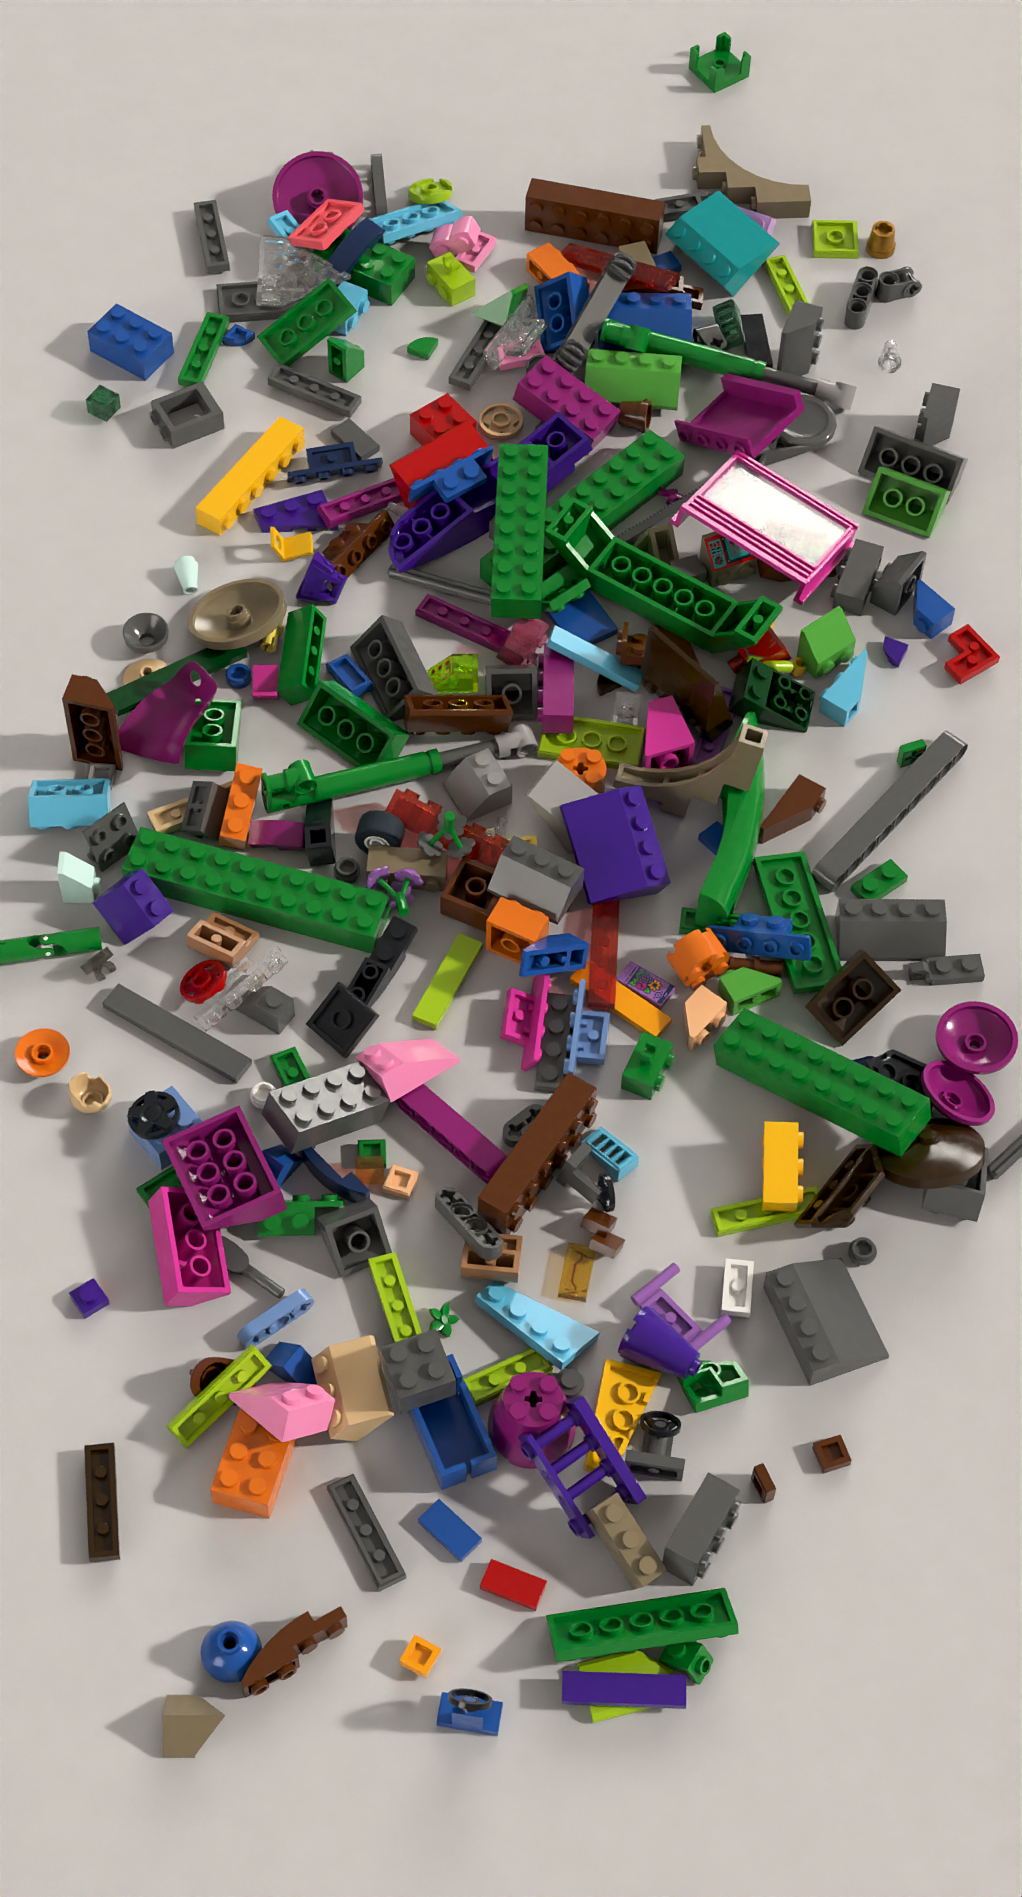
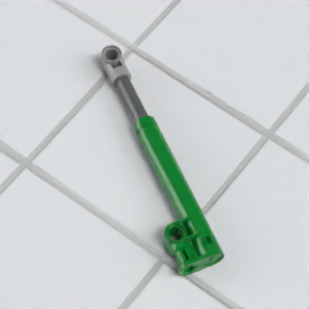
[600,318,857,410]
[261,724,539,814]

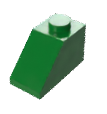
[327,337,365,383]

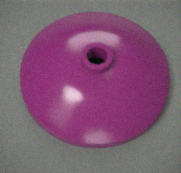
[936,1001,1018,1075]
[921,1060,995,1126]

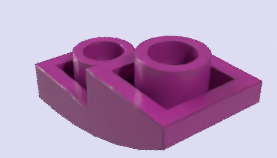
[248,820,305,850]

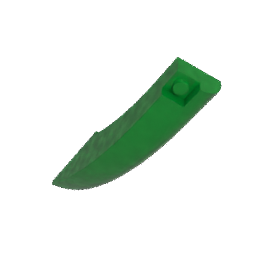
[694,711,765,928]

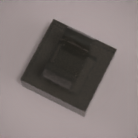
[80,947,116,981]

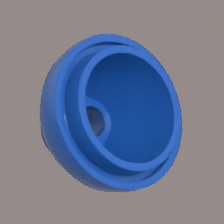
[200,1621,262,1683]

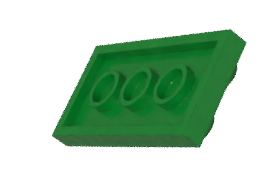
[257,278,357,367]

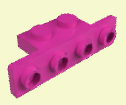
[500,974,551,1071]

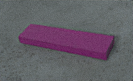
[317,478,403,528]
[415,594,514,655]

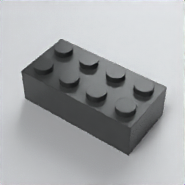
[261,1061,390,1154]

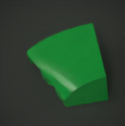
[676,1360,749,1413]

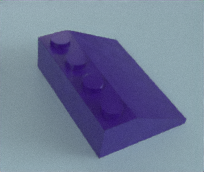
[559,785,671,905]

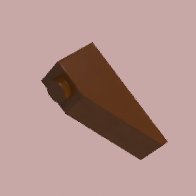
[758,774,827,844]

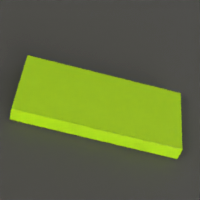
[537,716,646,770]

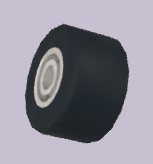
[355,810,405,854]

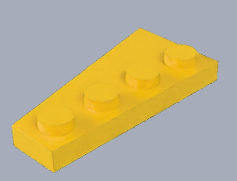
[583,1359,662,1477]

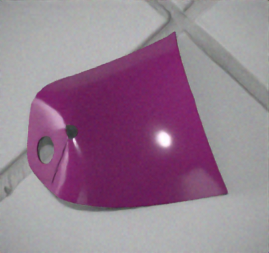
[118,661,217,764]

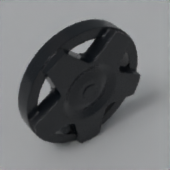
[127,1090,181,1140]

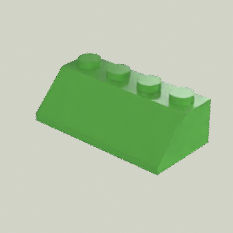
[585,349,682,411]

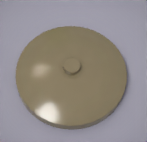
[188,579,287,650]

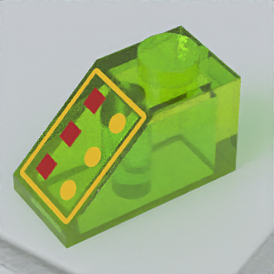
[428,654,478,693]

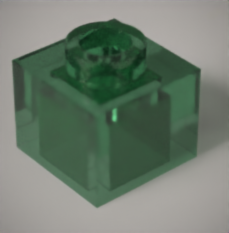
[86,385,121,422]

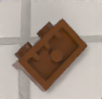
[616,622,647,666]

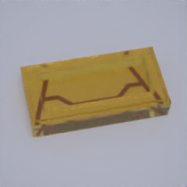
[558,1242,596,1302]

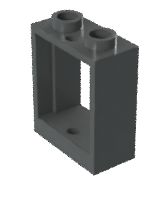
[149,381,225,449]

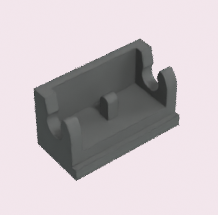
[181,781,230,841]

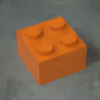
[486,897,549,964]

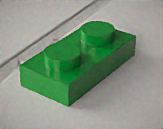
[850,859,908,899]

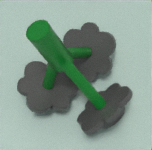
[417,809,475,859]

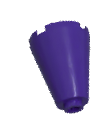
[618,1305,702,1379]

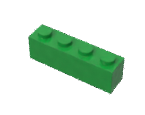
[277,604,327,706]

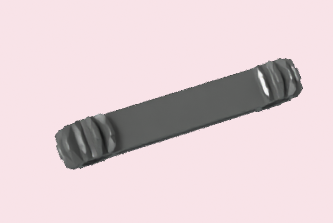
[552,251,637,375]

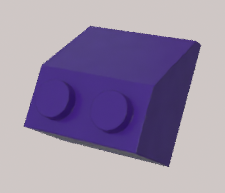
[92,868,174,945]

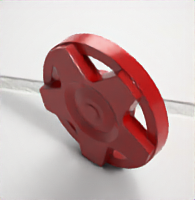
[180,960,227,1004]

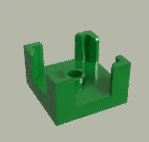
[689,32,751,93]

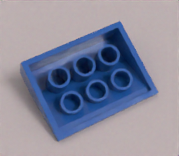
[598,292,692,353]

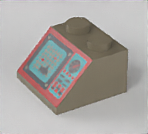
[699,521,757,588]

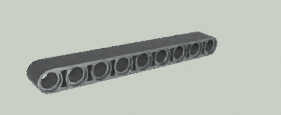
[811,730,968,892]

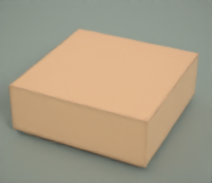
[382,1164,418,1200]

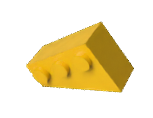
[762,1121,804,1212]

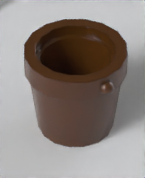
[618,399,652,433]

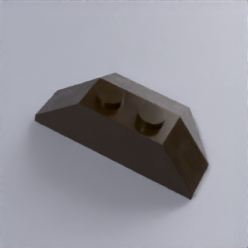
[794,1144,885,1228]

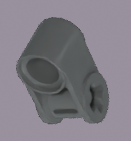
[875,266,922,303]
[692,323,727,350]

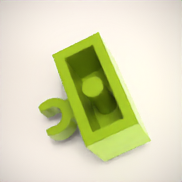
[426,251,475,307]

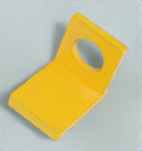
[270,527,313,562]

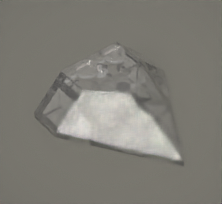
[256,235,351,307]

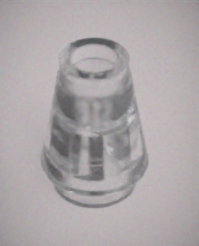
[878,340,901,374]

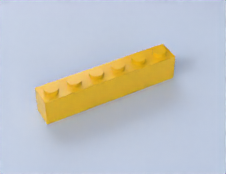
[195,416,305,536]

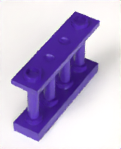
[518,1397,647,1539]

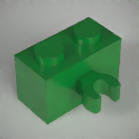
[621,1032,675,1100]

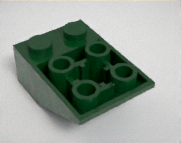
[728,658,815,733]

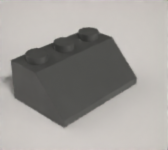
[777,300,825,376]
[487,835,584,925]

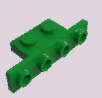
[517,564,591,624]
[258,1194,344,1236]

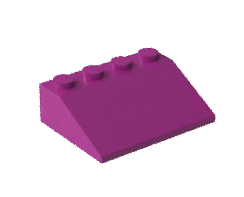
[161,1106,287,1231]

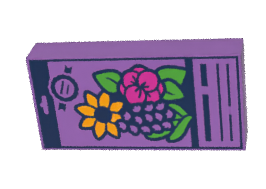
[616,961,676,1010]

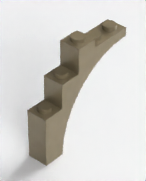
[692,125,811,219]
[613,723,769,817]

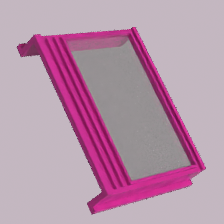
[669,449,859,605]

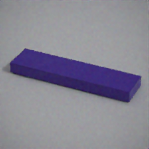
[562,1671,686,1709]

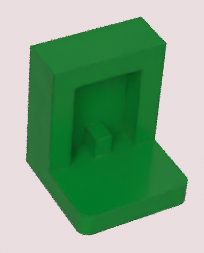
[659,1641,713,1685]

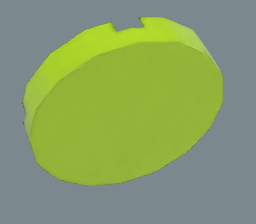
[408,178,453,205]

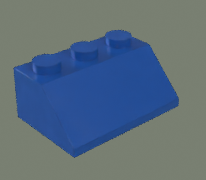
[534,271,595,354]

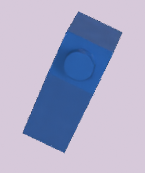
[519,933,589,977]

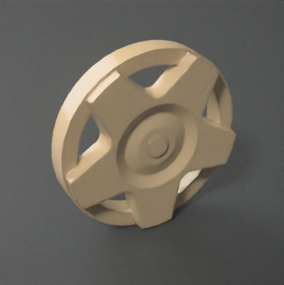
[479,403,523,440]

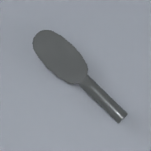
[222,1236,285,1299]

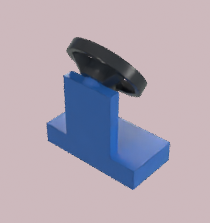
[437,1688,503,1736]

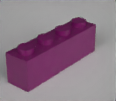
[537,643,574,734]

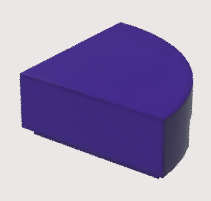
[883,636,909,668]

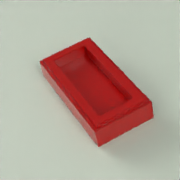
[480,1559,547,1611]

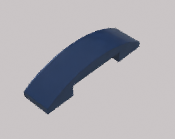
[311,217,385,292]
[298,1146,370,1203]

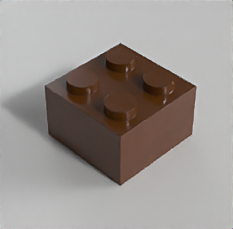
[440,856,500,932]

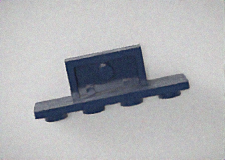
[286,441,383,485]

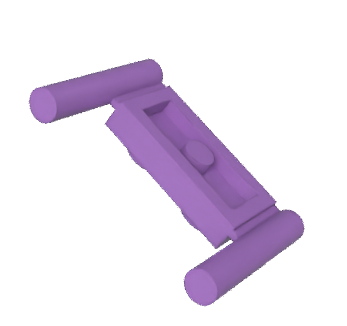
[631,1263,732,1351]

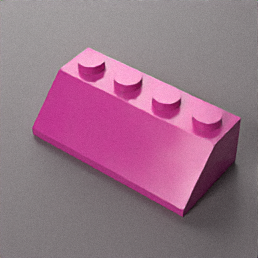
[148,1187,231,1306]

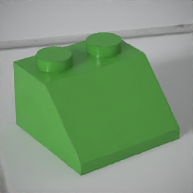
[797,606,856,680]

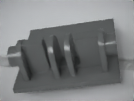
[82,802,138,872]

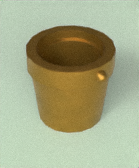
[866,221,896,259]

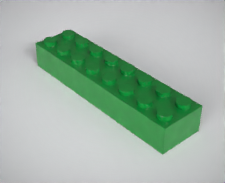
[491,444,548,619]
[713,1008,931,1157]

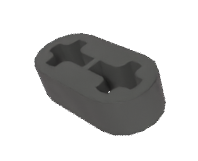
[503,1104,543,1148]

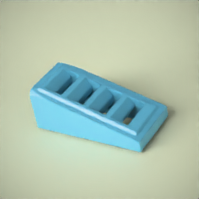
[580,1127,639,1182]

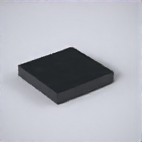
[306,981,380,1058]

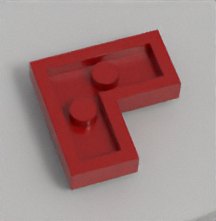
[944,624,1000,685]

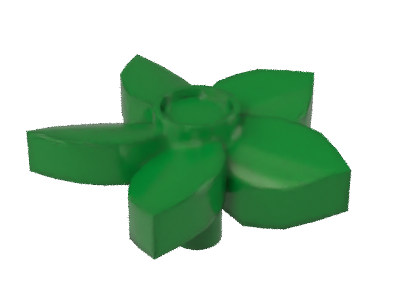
[429,1302,460,1337]

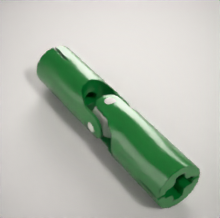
[0,926,102,964]

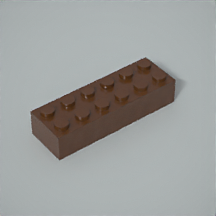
[525,178,665,254]
[478,1072,598,1235]

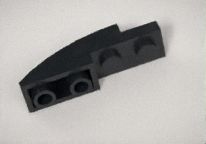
[348,916,418,1007]

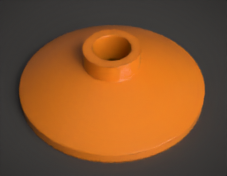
[15,1028,70,1077]

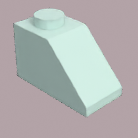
[57,851,101,903]

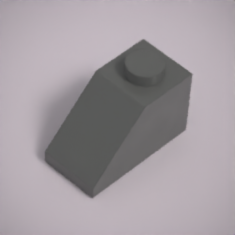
[235,986,295,1035]

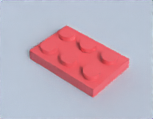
[287,199,365,250]

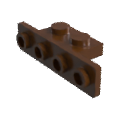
[322,510,395,587]

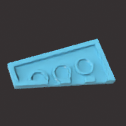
[474,1281,600,1370]

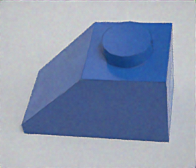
[913,579,955,639]

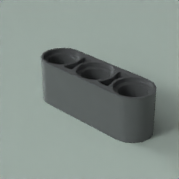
[844,266,878,330]

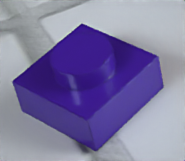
[69,1278,110,1319]

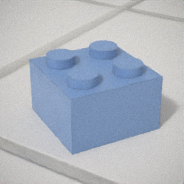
[126,1086,203,1170]

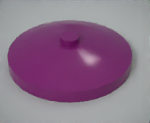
[272,151,363,230]

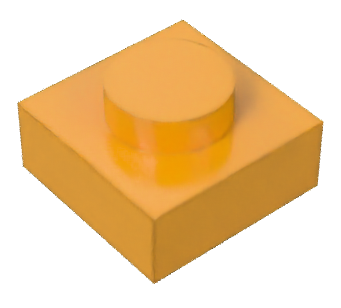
[399,1634,441,1679]

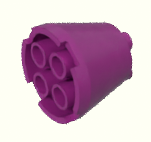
[488,1372,576,1469]

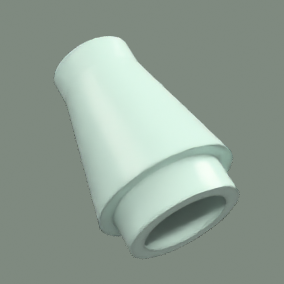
[174,556,198,595]

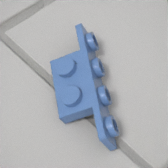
[563,979,610,1076]

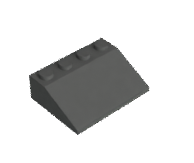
[763,1258,889,1386]

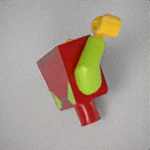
[727,622,806,677]

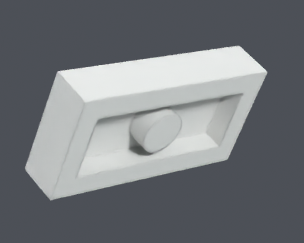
[721,1258,754,1318]

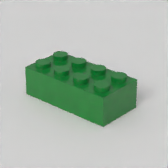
[312,229,415,306]

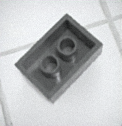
[662,1472,742,1586]

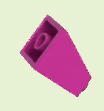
[643,696,695,769]

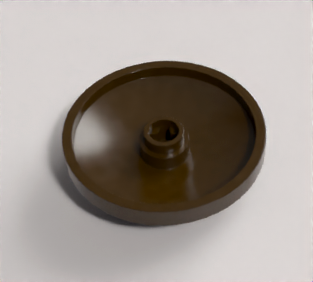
[874,1117,985,1189]

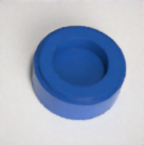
[226,663,251,689]

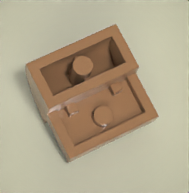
[186,911,259,969]
[460,1231,523,1283]

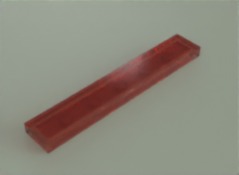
[561,243,680,293]
[587,900,620,1010]

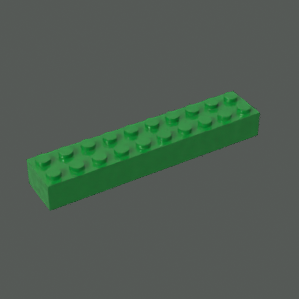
[480,430,685,587]
[121,827,391,953]

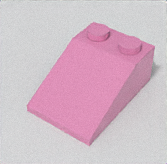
[356,1038,460,1103]
[229,1381,335,1442]

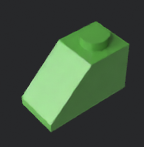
[717,967,782,1016]

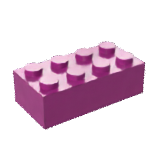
[512,355,621,455]

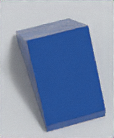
[262,1144,303,1187]
[266,1341,317,1385]

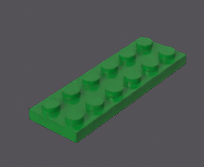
[753,851,842,995]
[546,1588,739,1662]

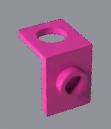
[251,665,279,700]

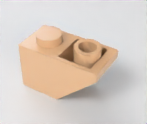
[683,985,727,1052]

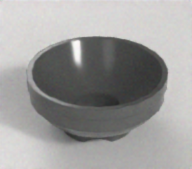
[123,613,169,653]

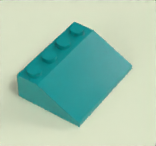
[665,190,780,297]

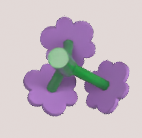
[366,866,423,917]

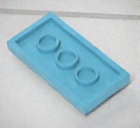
[370,201,462,245]

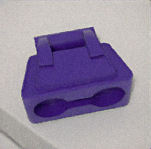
[296,552,347,604]

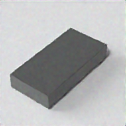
[331,418,380,461]

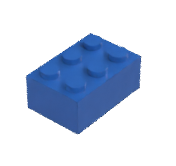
[87,303,174,381]

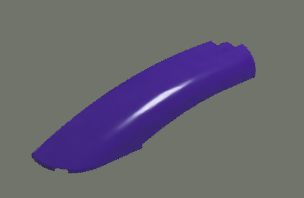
[388,412,592,573]

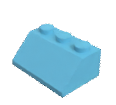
[28,778,111,830]

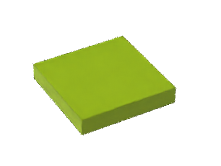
[811,220,859,259]

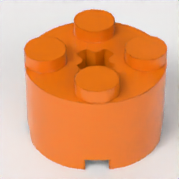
[557,747,606,794]
[667,928,729,991]

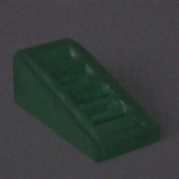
[712,299,746,351]

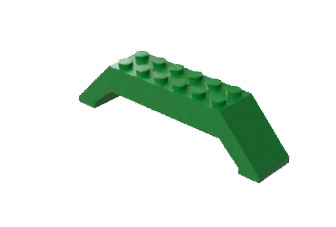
[545,497,783,654]

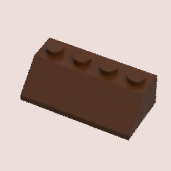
[62,674,124,771]
[404,695,513,735]

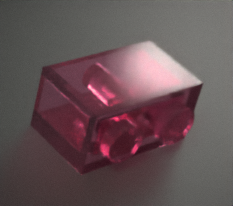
[496,618,549,665]

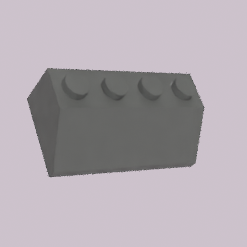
[858,426,968,505]
[350,615,438,722]
[835,899,947,961]

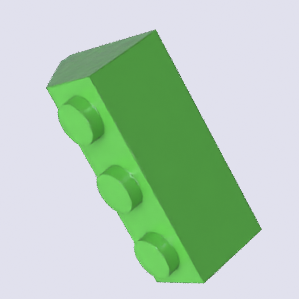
[862,467,951,538]

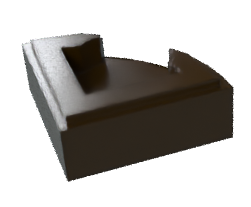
[597,674,622,696]

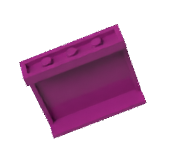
[674,373,805,459]

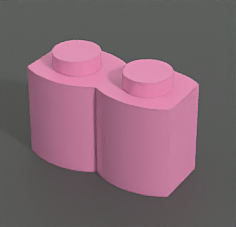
[429,216,480,258]

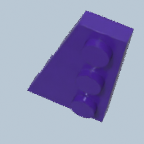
[253,490,339,533]

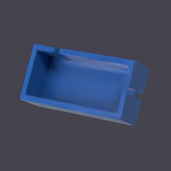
[408,1354,497,1490]

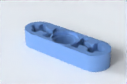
[237,1289,314,1348]

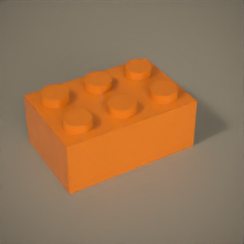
[210,1409,297,1519]

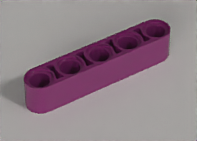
[395,1084,507,1184]

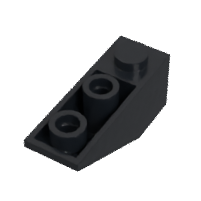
[304,799,336,867]

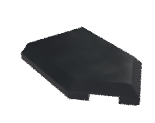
[862,1049,933,1112]

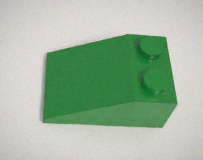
[184,699,242,772]

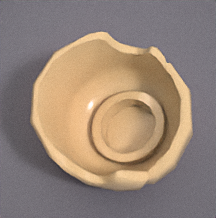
[68,1072,112,1114]

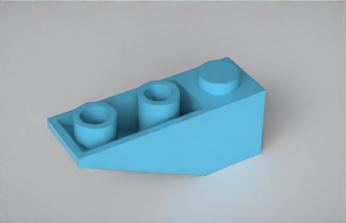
[819,649,868,727]

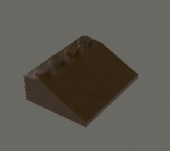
[641,625,734,743]

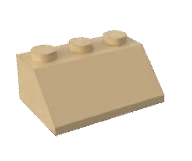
[311,1335,394,1442]

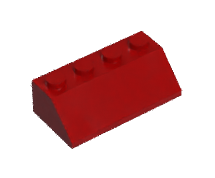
[389,420,494,509]

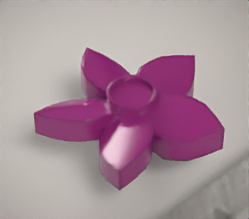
[658,486,685,505]

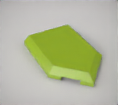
[576,1650,674,1723]

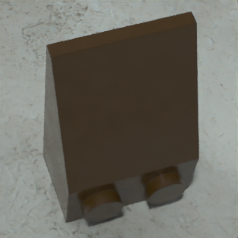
[805,949,901,1046]

